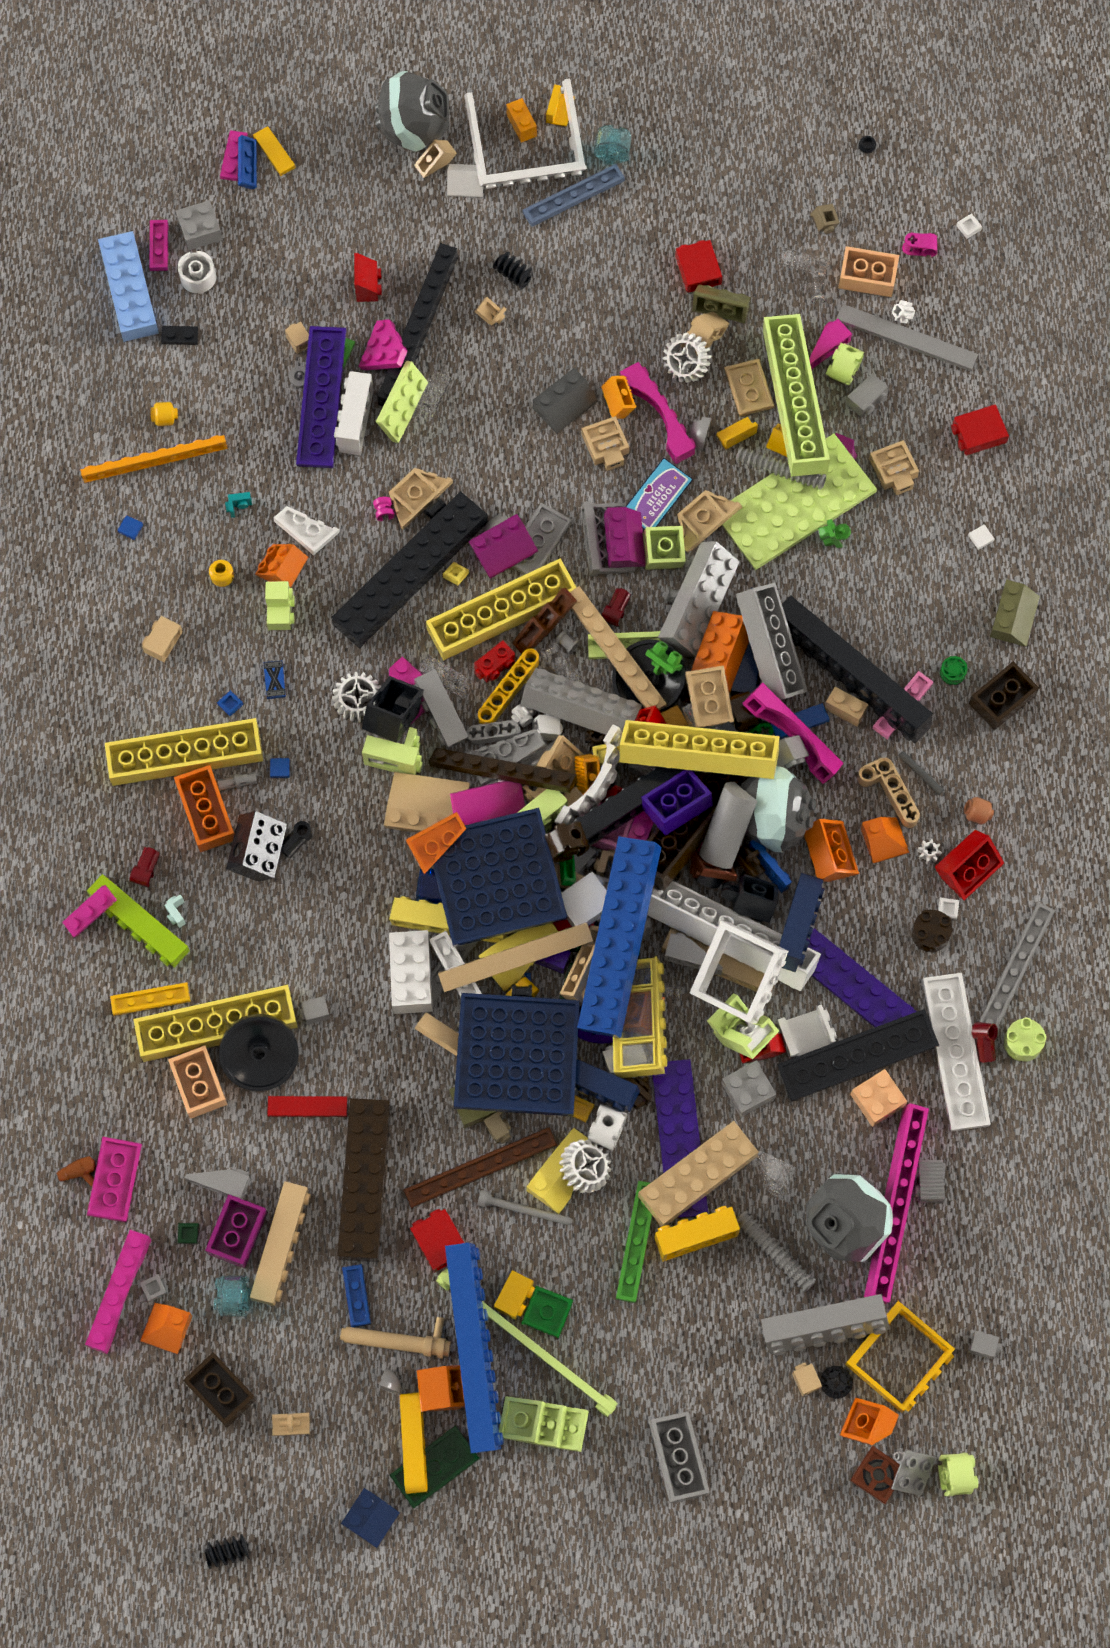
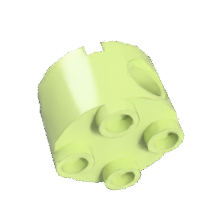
[826,343,864,386]
[1004,1017,1046,1062]
[938,1453,978,1497]

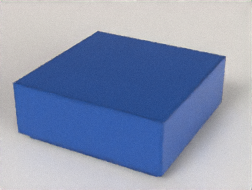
[117,515,143,540]
[217,690,244,716]
[270,758,290,778]

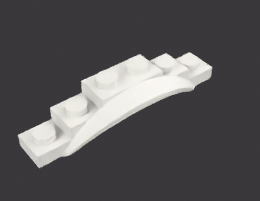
[555,725,622,826]

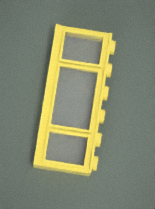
[613,956,667,1078]

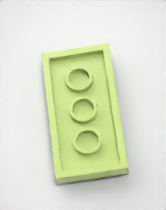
[376,361,429,443]

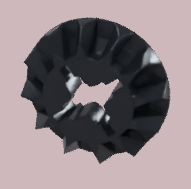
[820,1365,853,1399]

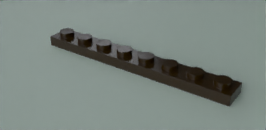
[428,748,577,793]

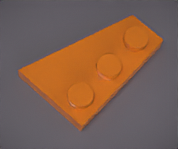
[405,812,466,874]

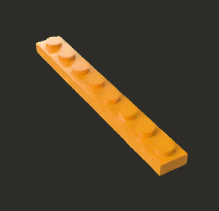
[80,435,228,483]

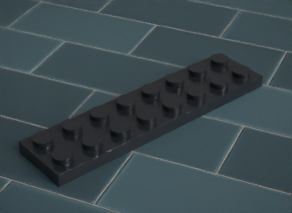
[777,1009,939,1102]

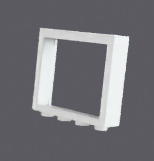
[690,921,788,1024]

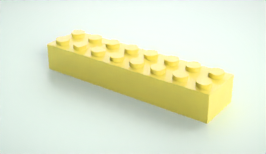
[426,558,577,661]
[105,718,263,786]
[619,720,780,779]
[133,985,298,1062]

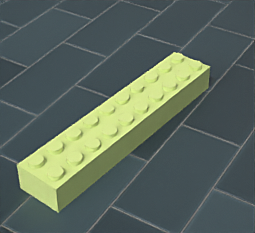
[763,314,830,477]

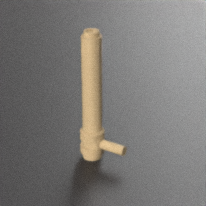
[340,1317,451,1359]

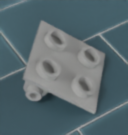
[891,1450,936,1496]

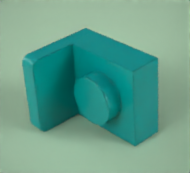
[225,492,252,518]

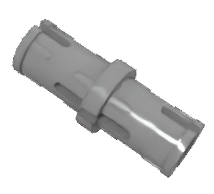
[217,772,257,791]

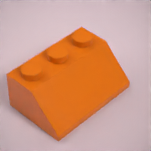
[804,819,859,882]

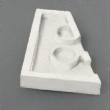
[274,506,340,555]

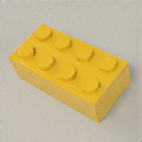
[655,1206,740,1262]

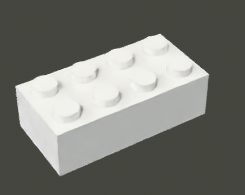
[334,371,374,455]
[389,930,433,1014]

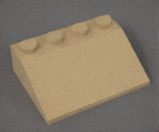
[384,772,470,833]

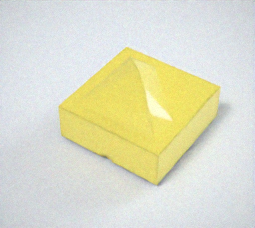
[443,562,469,586]

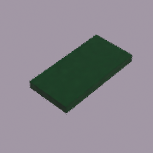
[390,1425,480,1509]

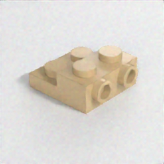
[536,735,584,774]

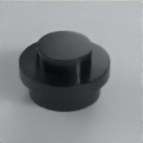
[859,136,876,153]

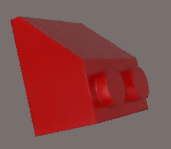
[354,253,382,302]

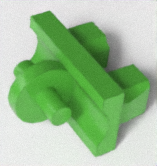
[818,519,851,548]
[645,641,683,675]

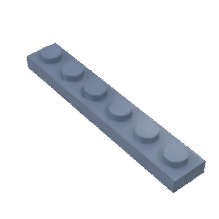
[523,164,625,227]

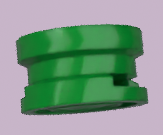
[940,656,968,685]

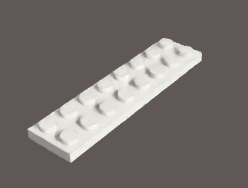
[922,973,991,1132]

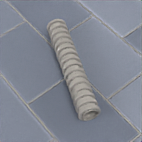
[736,447,826,490]
[737,1211,816,1292]

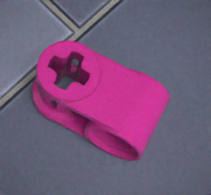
[902,233,937,257]

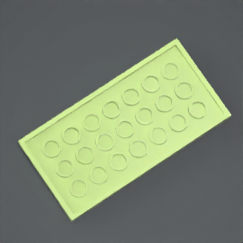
[722,434,877,570]

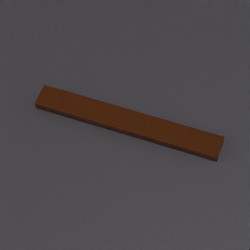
[403,1127,557,1208]

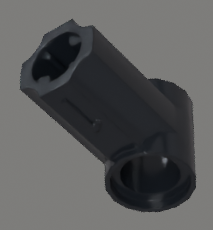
[281,821,313,859]

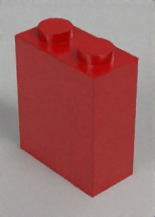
[675,240,722,293]
[951,404,1009,456]
[410,1209,464,1273]

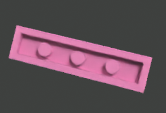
[872,671,934,740]

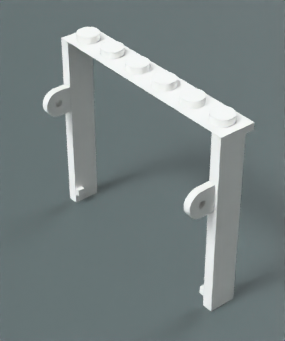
[464,79,587,189]

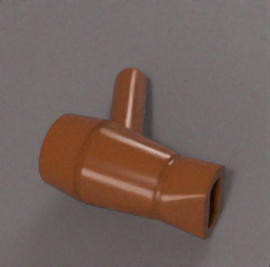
[56,1156,96,1186]

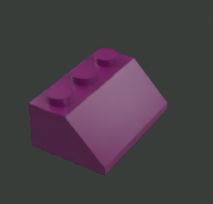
[604,507,646,568]
[469,514,538,579]

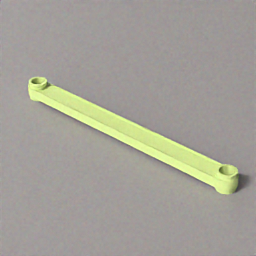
[436,1268,618,1417]

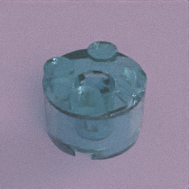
[594,125,631,165]
[214,1275,251,1317]

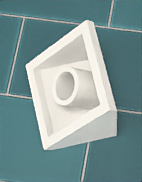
[447,164,483,197]

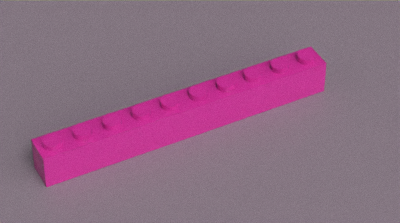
[864,1103,929,1304]

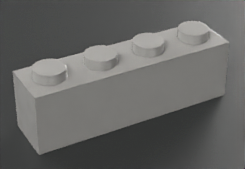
[414,669,468,749]

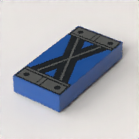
[263,660,286,699]

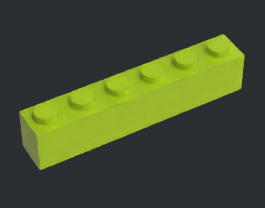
[87,874,190,968]

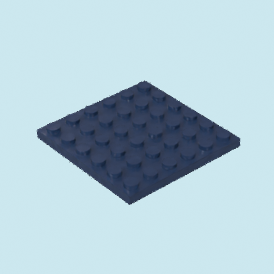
[433,808,568,947]
[453,993,580,1116]

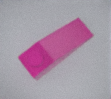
[809,319,852,370]

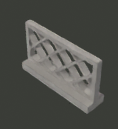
[581,501,635,577]

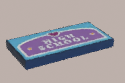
[626,458,693,532]

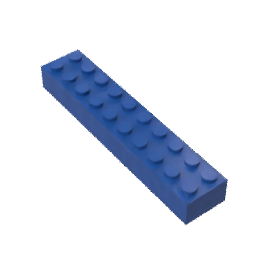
[577,836,662,1038]
[445,1243,504,1453]

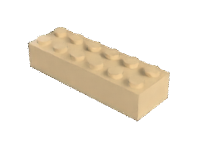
[638,1121,759,1227]

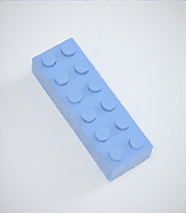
[98,231,159,342]

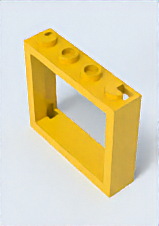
[845,1301,955,1413]

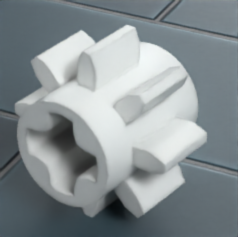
[892,300,915,324]
[511,704,534,727]
[917,839,942,864]

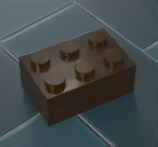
[969,661,1039,731]
[183,1352,257,1428]

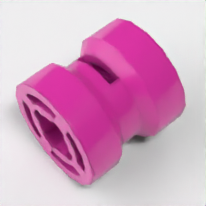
[373,497,394,521]

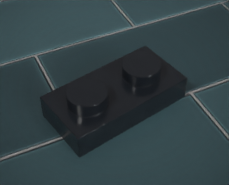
[161,326,199,345]

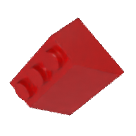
[935,830,1004,900]

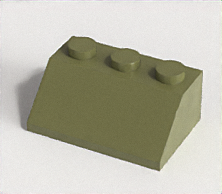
[692,285,751,324]
[990,579,1040,647]

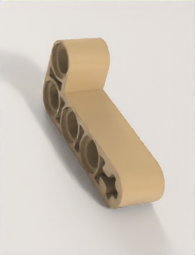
[857,758,920,828]

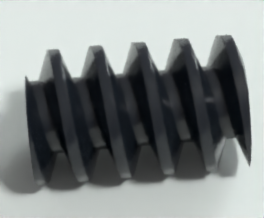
[493,251,532,289]
[205,1534,250,1569]

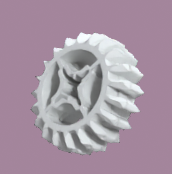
[663,332,712,383]
[332,672,381,722]
[559,1139,612,1193]

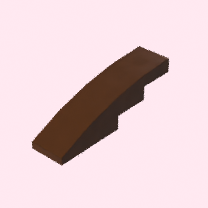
[512,588,577,654]

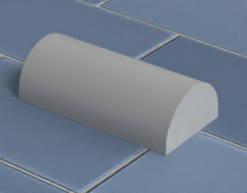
[699,782,757,869]
[649,1411,710,1503]

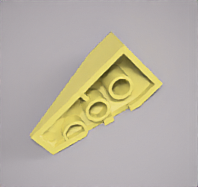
[478,923,558,992]
[526,1128,588,1214]

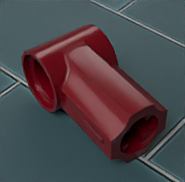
[601,588,631,627]
[129,847,160,888]
[971,1022,998,1063]

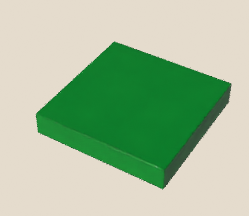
[521,1286,574,1339]

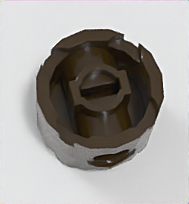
[730,691,760,732]
[544,821,590,862]
[911,910,952,953]

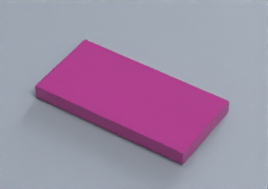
[450,781,525,825]
[87,1137,142,1222]

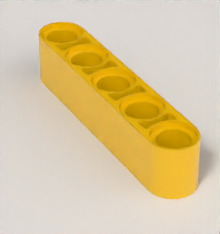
[478,649,539,724]
[400,1392,428,1494]

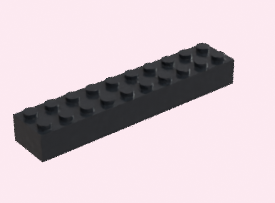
[331,491,488,649]
[782,595,933,743]

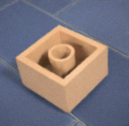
[850,1069,907,1127]

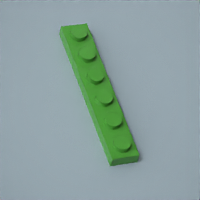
[616,1181,652,1303]

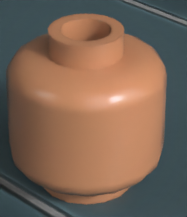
[964,797,994,825]

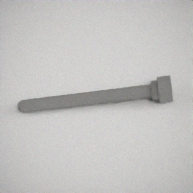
[477,1190,572,1225]

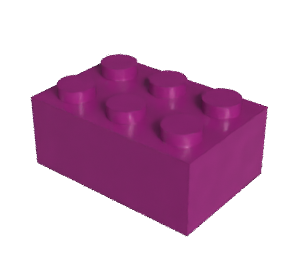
[205,1194,268,1269]

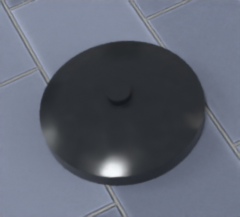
[612,639,687,713]
[219,1014,299,1091]

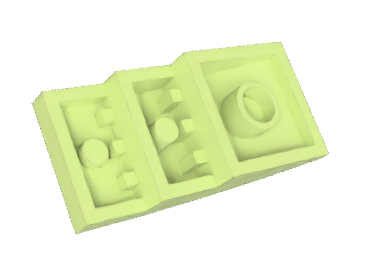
[499,1396,589,1452]

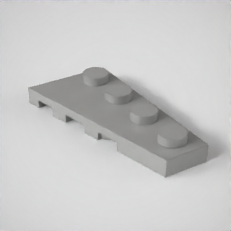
[466,729,547,786]

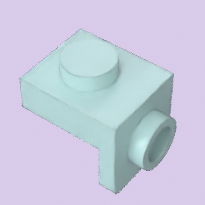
[164,895,186,928]

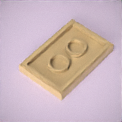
[724,359,775,417]
[686,665,734,728]

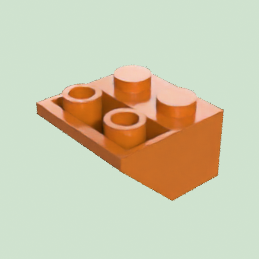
[255,544,308,588]
[417,1365,465,1412]

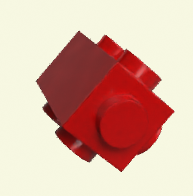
[474,640,515,683]

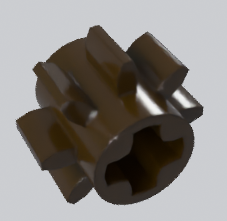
[585,730,606,749]

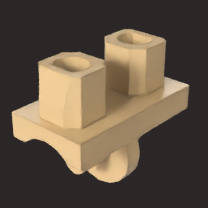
[272,1413,310,1436]

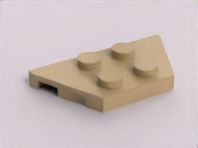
[389,468,453,530]
[677,490,742,553]

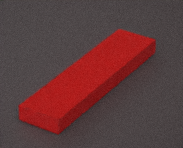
[267,1096,347,1117]

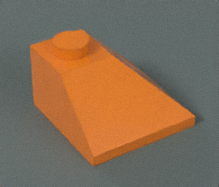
[861,817,909,863]
[140,1303,193,1354]
[840,1398,899,1445]

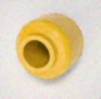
[151,402,178,426]
[209,560,234,587]

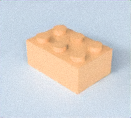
[838,246,899,297]
[168,1046,228,1119]

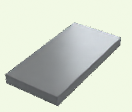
[512,503,573,575]

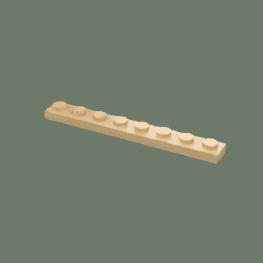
[570,586,666,710]

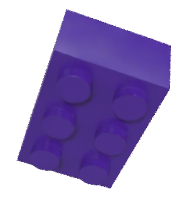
[641,770,713,836]

